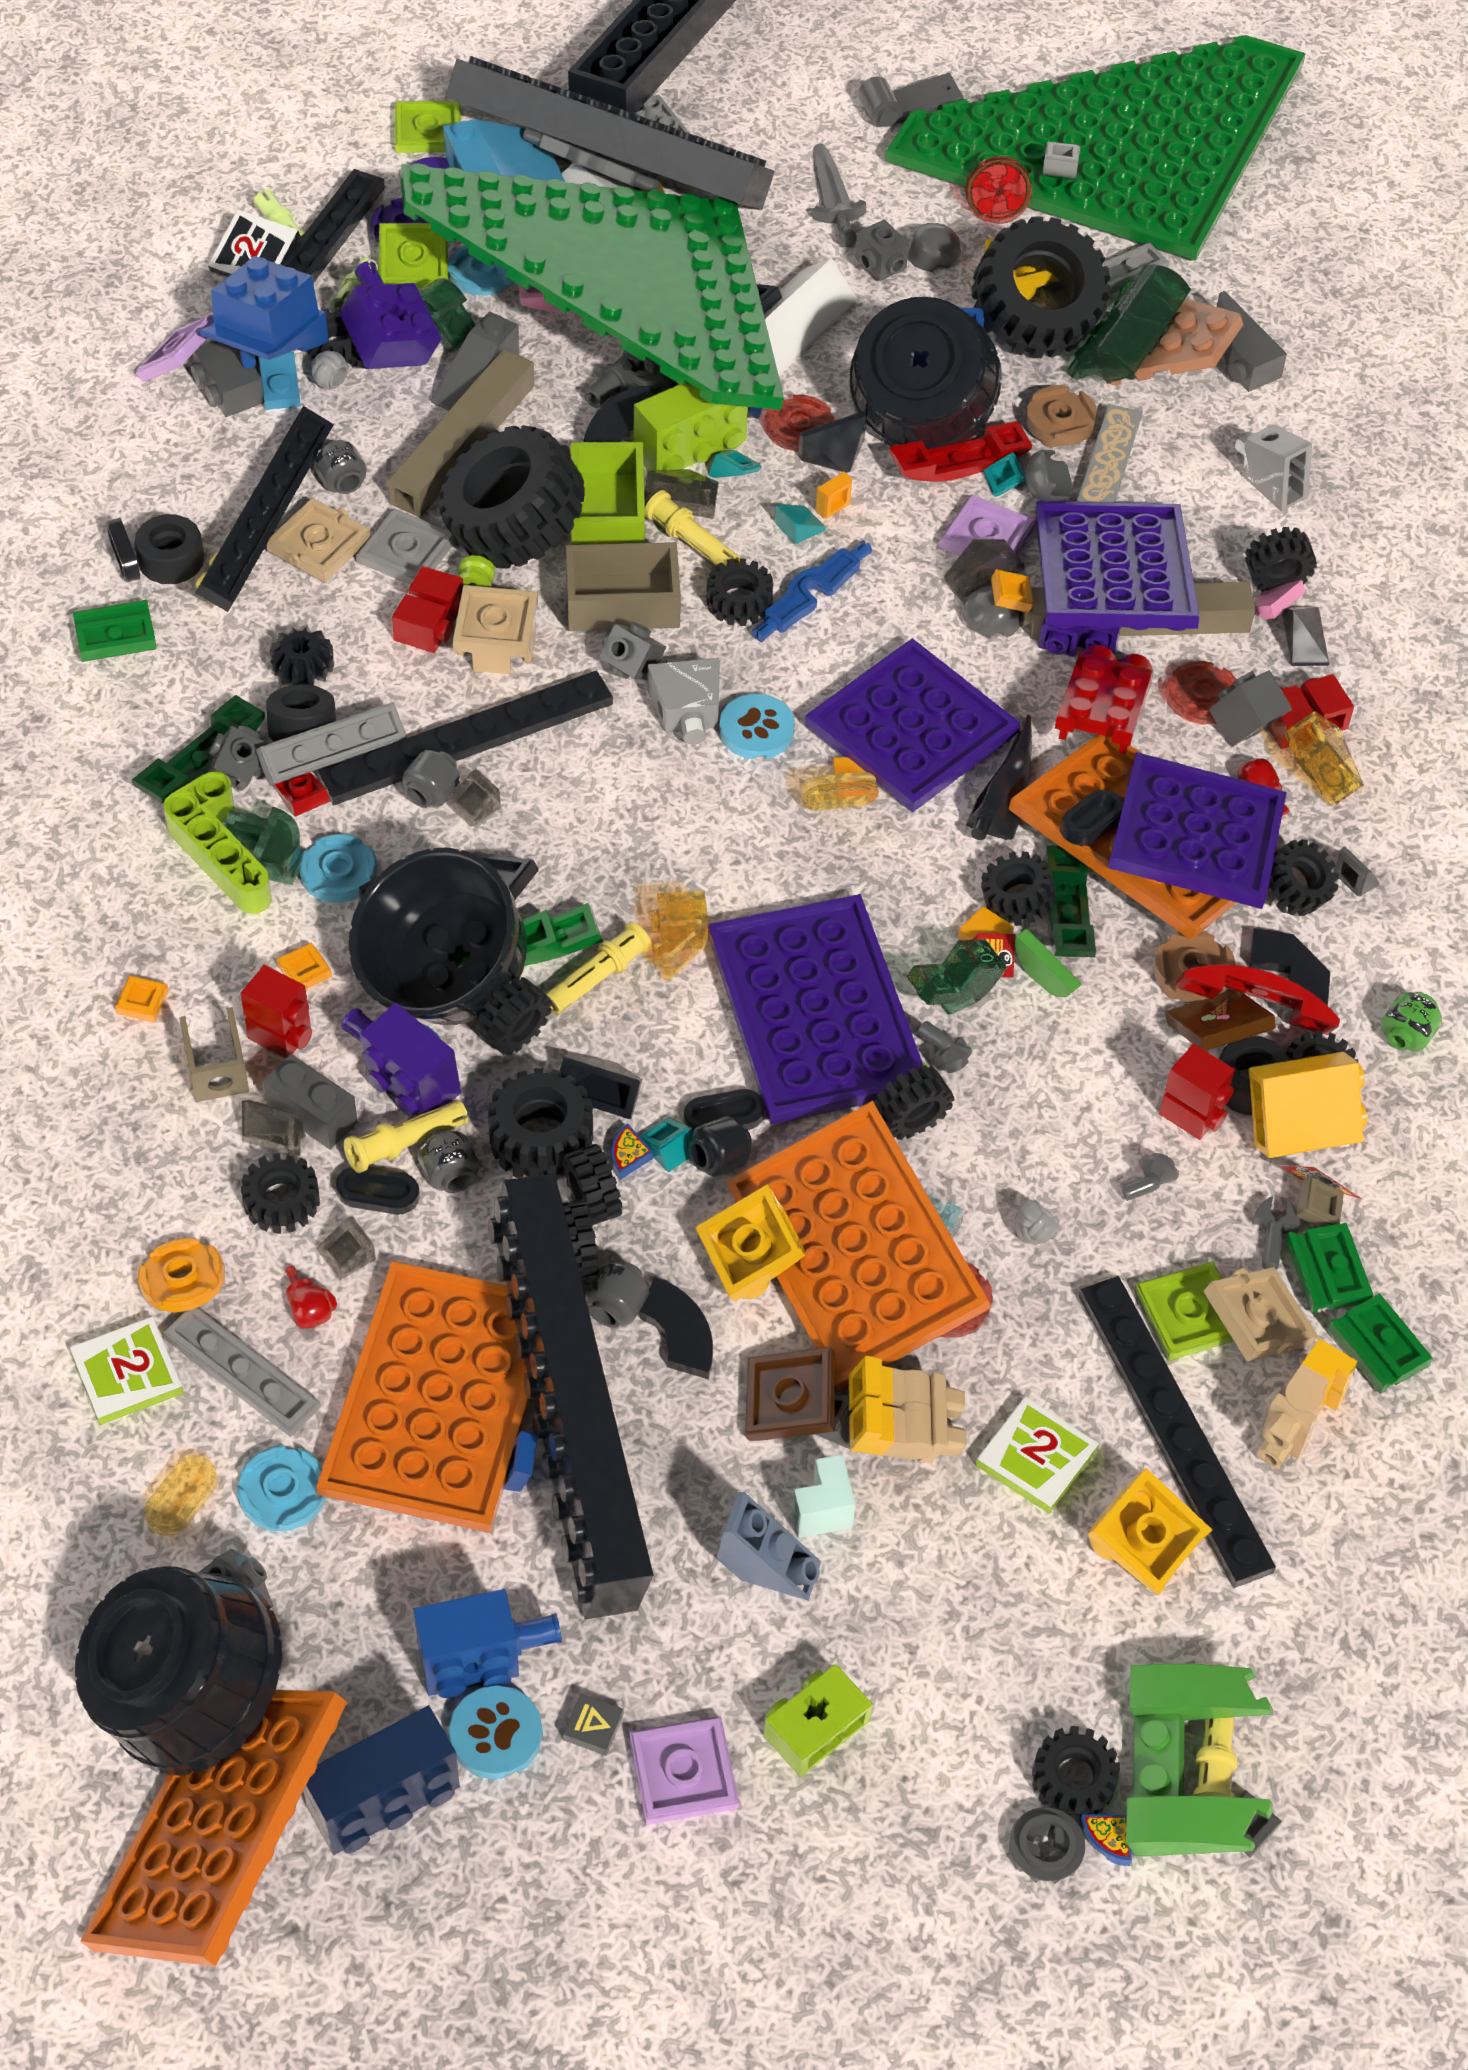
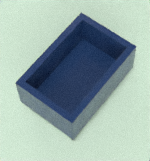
[304,1705,460,1856]

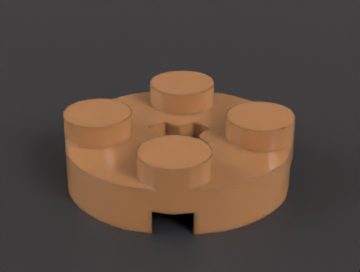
[1025,385,1097,448]
[1153,931,1235,1003]

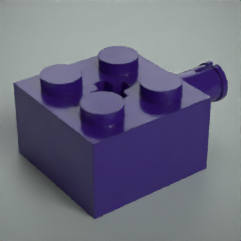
[339,261,442,369]
[341,1003,461,1117]

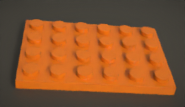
[1009,735,1279,940]
[725,1101,992,1392]
[316,1261,530,1533]
[80,1690,347,1967]

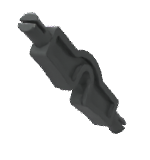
[523,128,659,192]

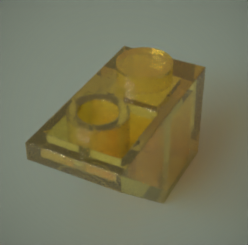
[1285,711,1364,805]
[650,891,708,980]

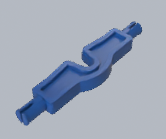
[751,540,872,643]

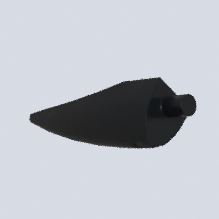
[966,714,1032,840]

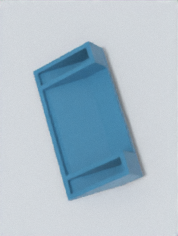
[443,119,565,286]

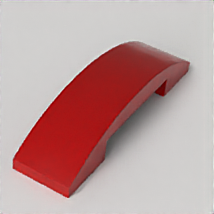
[889,421,1033,482]
[1174,965,1340,1035]

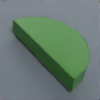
[1015,929,1082,997]

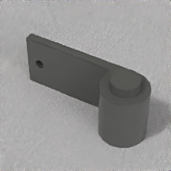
[858,72,964,127]

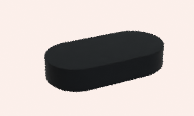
[106,517,140,583]
[1060,790,1124,846]
[683,1089,765,1131]
[336,1167,420,1215]

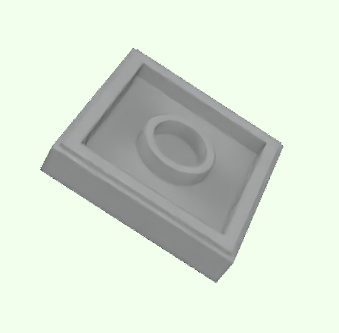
[356,508,457,585]

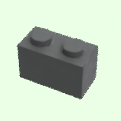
[191,341,264,417]
[1209,670,1292,747]
[263,1054,358,1150]

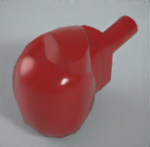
[1237,758,1290,816]
[285,1265,337,1329]

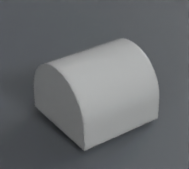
[1043,142,1080,179]

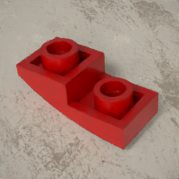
[263,771,330,817]

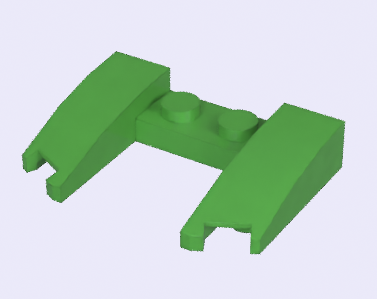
[1126,1664,1273,1857]

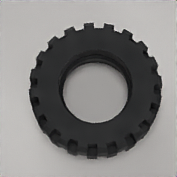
[971,216,1111,358]
[439,425,585,569]

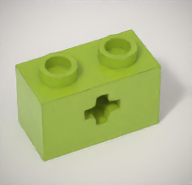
[764,1664,873,1777]

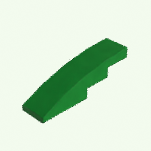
[449,903,603,967]

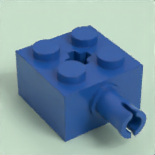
[413,1589,562,1698]

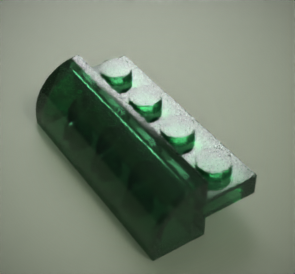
[1067,264,1191,384]

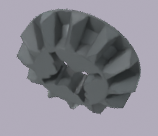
[1009,1807,1086,1884]

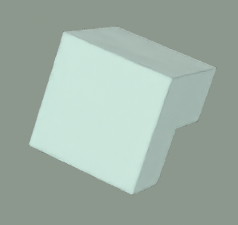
[792,1454,856,1538]

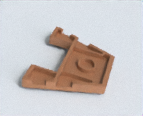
[1105,293,1243,386]

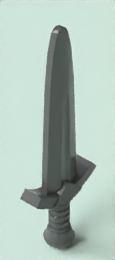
[813,144,866,247]

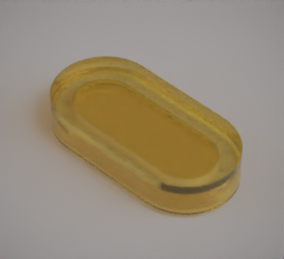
[800,772,879,811]
[144,1455,218,1536]

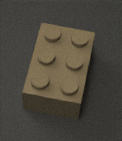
[566,542,681,631]

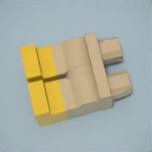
[1257,1338,1358,1470]
[849,1355,967,1463]

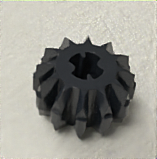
[270,625,334,686]

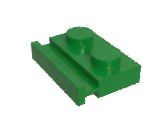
[73,600,157,662]
[1286,1223,1373,1313]
[1328,1293,1433,1394]

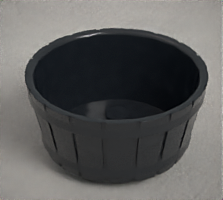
[850,296,1002,449]
[348,847,527,1025]
[75,1566,282,1776]

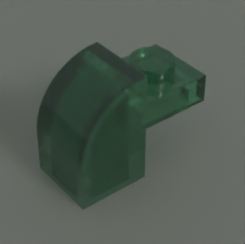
[418,278,475,353]
[225,807,302,886]
[906,939,1007,1015]

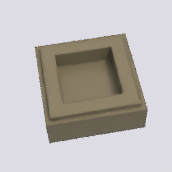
[1296,1176,1344,1227]

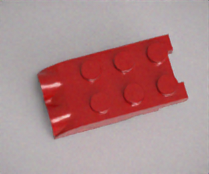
[1054,645,1154,755]

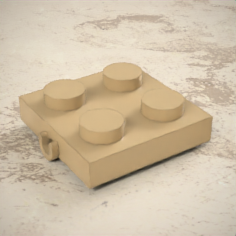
[267,498,371,583]
[1203,1267,1318,1362]

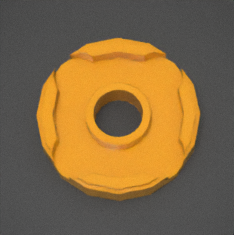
[138,1238,225,1313]

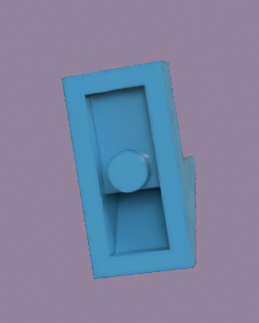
[259,352,301,410]

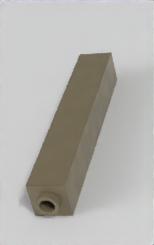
[388,349,534,518]
[1021,582,1255,639]

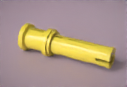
[645,490,741,567]
[545,921,653,1015]
[344,1099,468,1173]
[1193,1717,1238,1797]

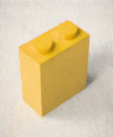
[1249,1052,1367,1158]

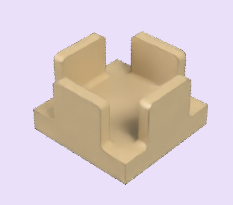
[453,585,538,674]

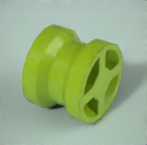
[458,555,496,587]

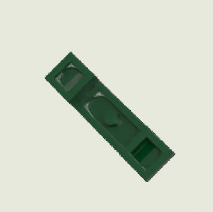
[132,695,265,803]
[1046,845,1096,958]

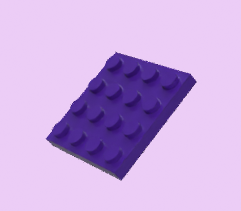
[805,638,1020,812]
[1108,752,1287,909]

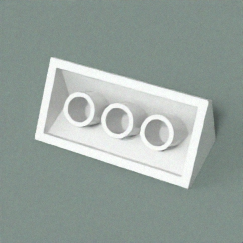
[764,258,858,375]

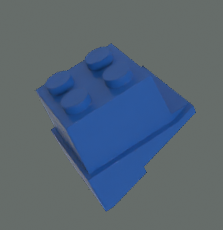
[199,256,329,368]

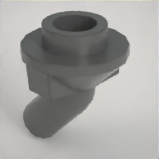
[918,1021,972,1073]
[1121,1153,1179,1201]

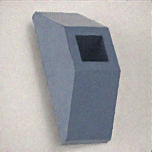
[716,1492,822,1601]

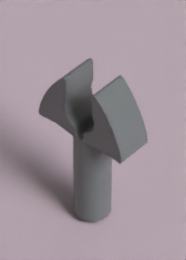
[1252,1196,1300,1270]

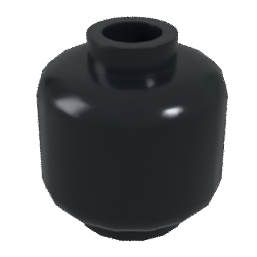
[688,1116,752,1177]

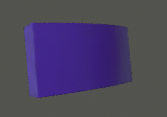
[1039,619,1121,657]

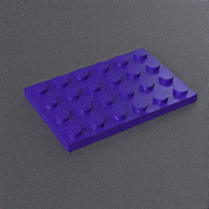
[1035,501,1199,631]
[707,894,923,1125]

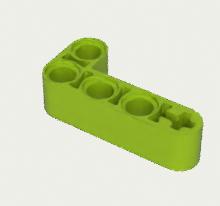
[164,772,272,914]

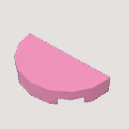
[1253,580,1305,620]

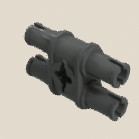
[585,351,677,408]

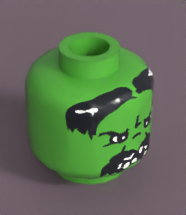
[1381,992,1442,1051]

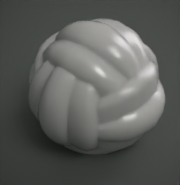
[311,350,349,389]
[1015,1199,1060,1244]

